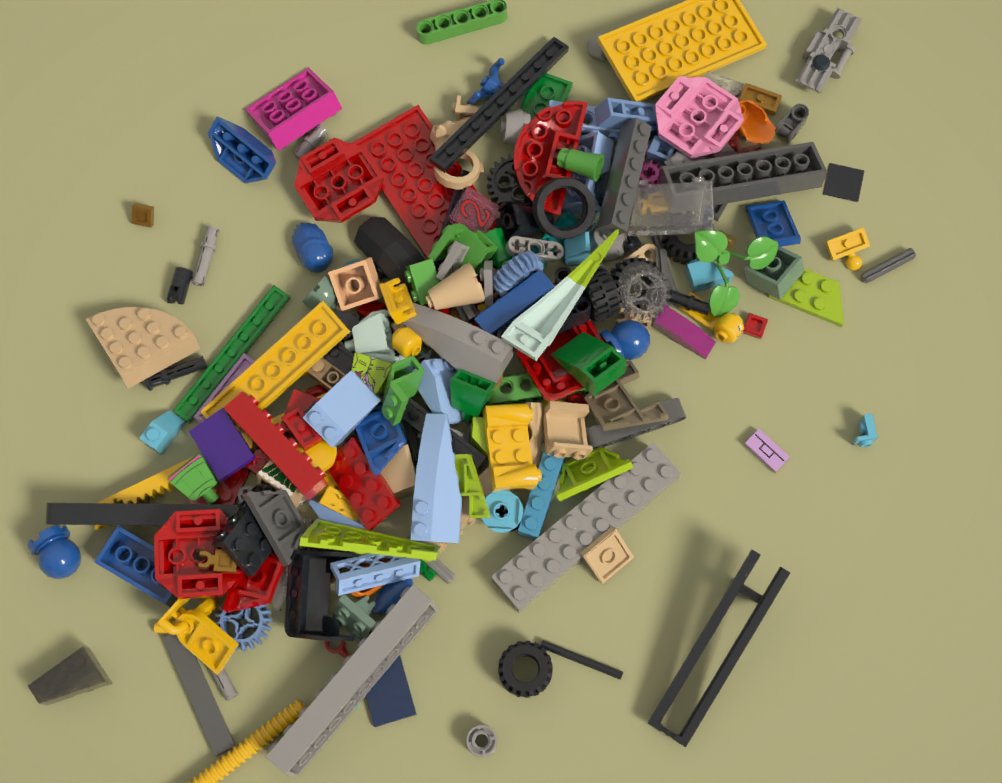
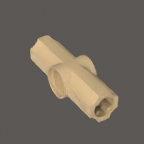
[525,402,545,466]

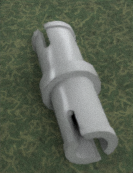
[293,124,328,160]

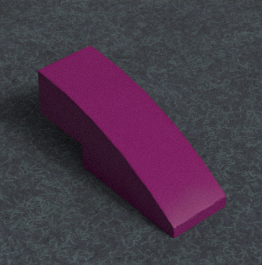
[653,305,716,359]

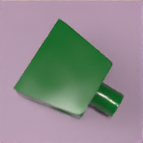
[450,369,496,421]

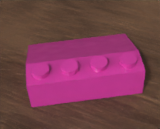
[245,67,342,151]

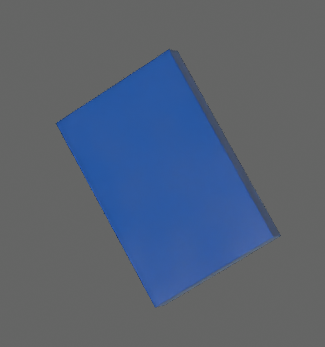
[745,200,801,247]

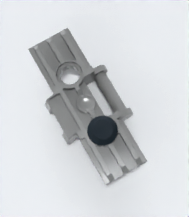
[796,8,862,94]

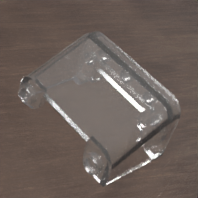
[626,177,714,236]

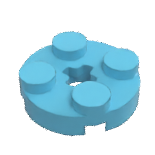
[482,490,523,533]

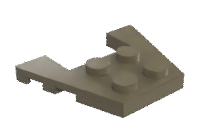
[584,360,669,431]

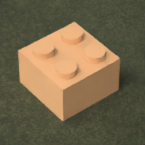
[328,257,383,311]

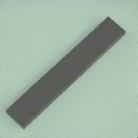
[163,634,236,756]

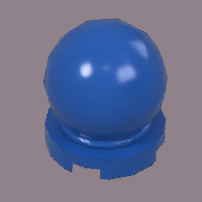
[599,319,650,360]
[27,525,81,580]

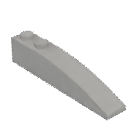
[402,303,513,383]

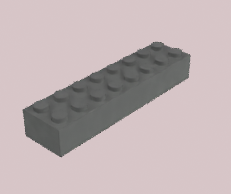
[659,142,827,213]

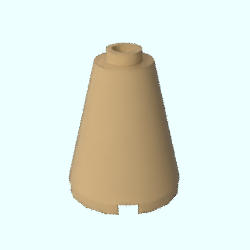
[425,263,485,310]

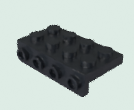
[211,483,276,577]

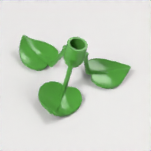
[694,230,778,317]

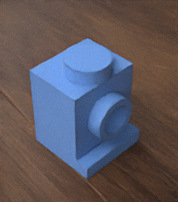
[646,135,677,166]

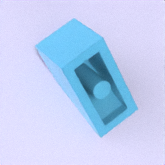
[561,231,590,266]
[685,259,733,293]
[139,410,186,455]

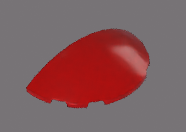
[514,101,588,216]

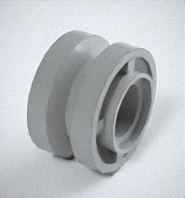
[466,725,497,757]

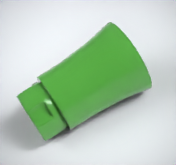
[557,148,605,182]

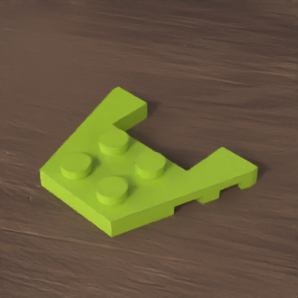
[454,454,490,518]

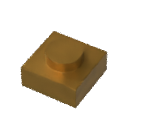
[132,203,154,228]

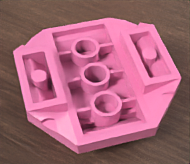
[655,76,744,159]

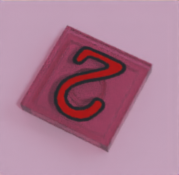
[447,186,499,234]

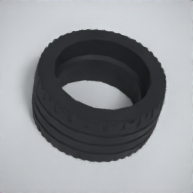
[532,177,596,239]

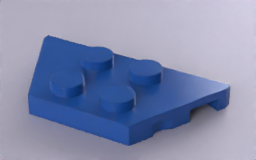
[355,405,407,476]

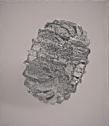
[616,265,672,321]

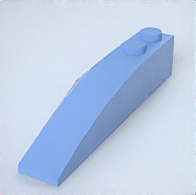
[410,413,462,543]

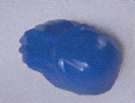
[292,222,333,273]

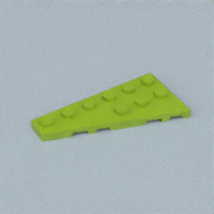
[299,519,441,562]

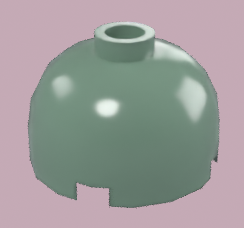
[302,273,339,311]

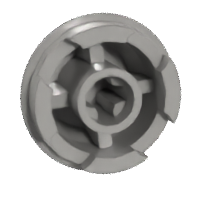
[499,109,531,147]
[589,226,628,261]

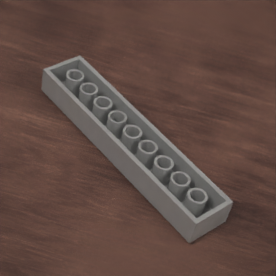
[491,442,681,613]
[266,585,439,778]

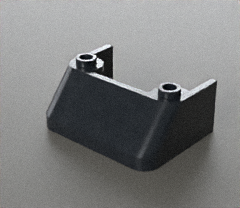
[284,550,359,641]

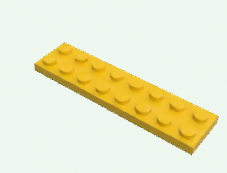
[200,301,351,431]

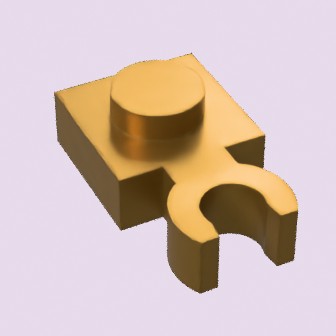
[198,549,237,574]

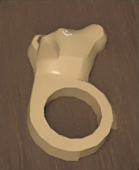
[430,116,484,190]

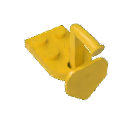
[157,597,239,675]

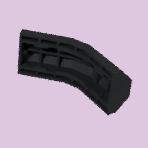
[354,217,440,306]

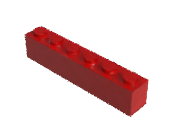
[223,391,327,501]

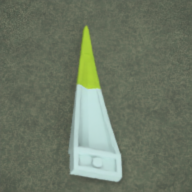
[501,229,619,361]

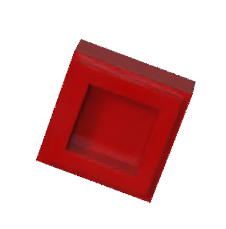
[743,313,768,339]

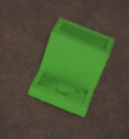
[428,223,499,278]
[381,356,425,426]

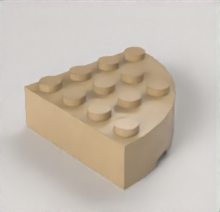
[86,307,201,389]

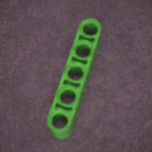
[417,0,507,45]

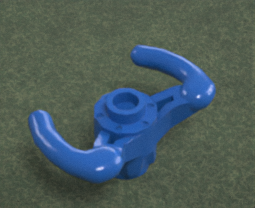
[467,58,505,105]

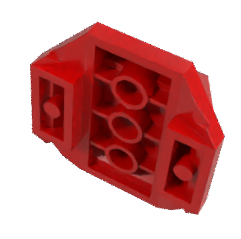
[294,138,383,223]
[154,509,244,599]

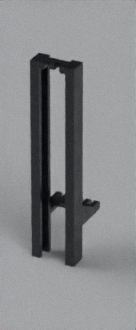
[648,549,790,747]

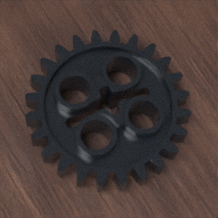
[486,153,533,208]

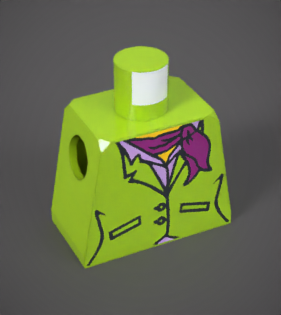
[352,352,392,397]

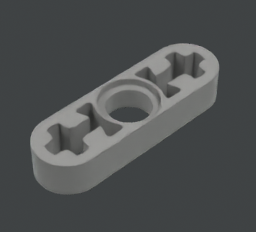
[505,236,564,262]

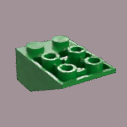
[552,332,626,396]

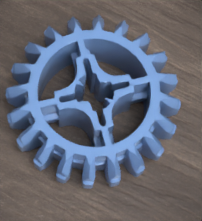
[493,251,544,297]
[214,600,273,651]

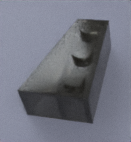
[28,646,113,705]

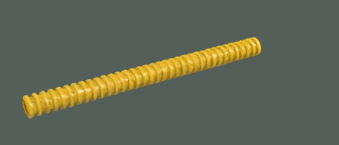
[187,699,305,783]

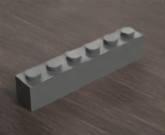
[597,117,652,236]

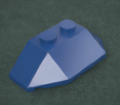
[208,117,276,184]

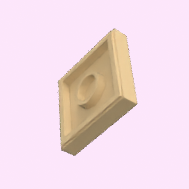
[580,526,634,584]

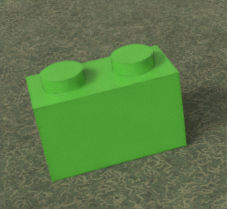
[404,259,439,305]

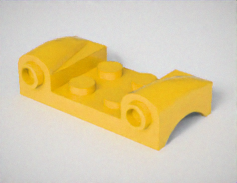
[482,403,542,492]

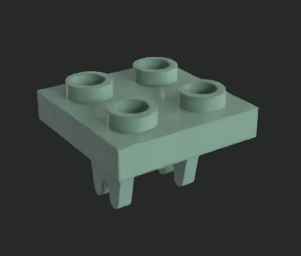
[333,594,377,642]

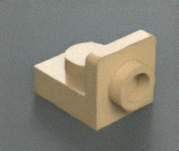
[452,95,479,121]

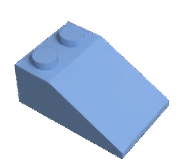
[411,358,466,424]
[303,370,381,448]

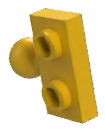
[825,227,870,271]

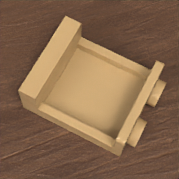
[543,401,593,460]

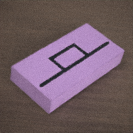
[744,429,790,473]

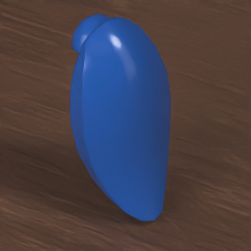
[373,578,413,614]

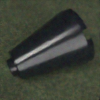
[496,201,554,242]

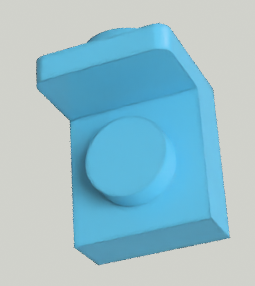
[852,414,878,448]

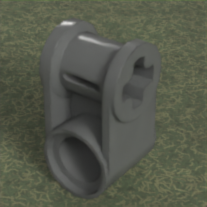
[775,104,809,143]

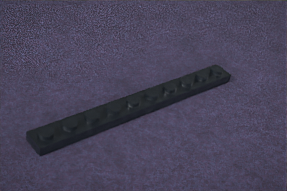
[429,37,569,173]
[323,343,487,471]

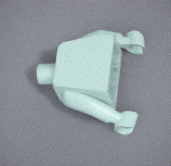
[344,309,406,364]

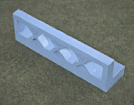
[330,554,421,596]

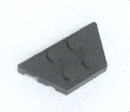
[242,490,307,567]

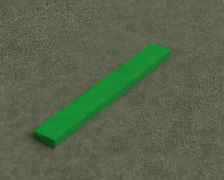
[173,285,290,424]

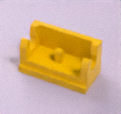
[379,278,417,325]

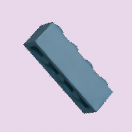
[518,452,564,540]

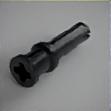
[145,356,207,391]

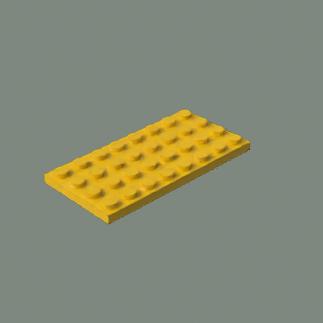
[597,0,767,102]

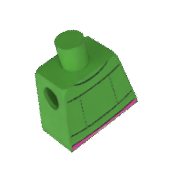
[167,451,219,504]

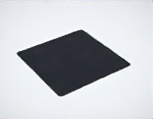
[823,163,864,202]

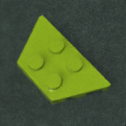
[768,268,844,327]
[556,447,634,502]

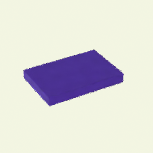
[189,408,256,482]

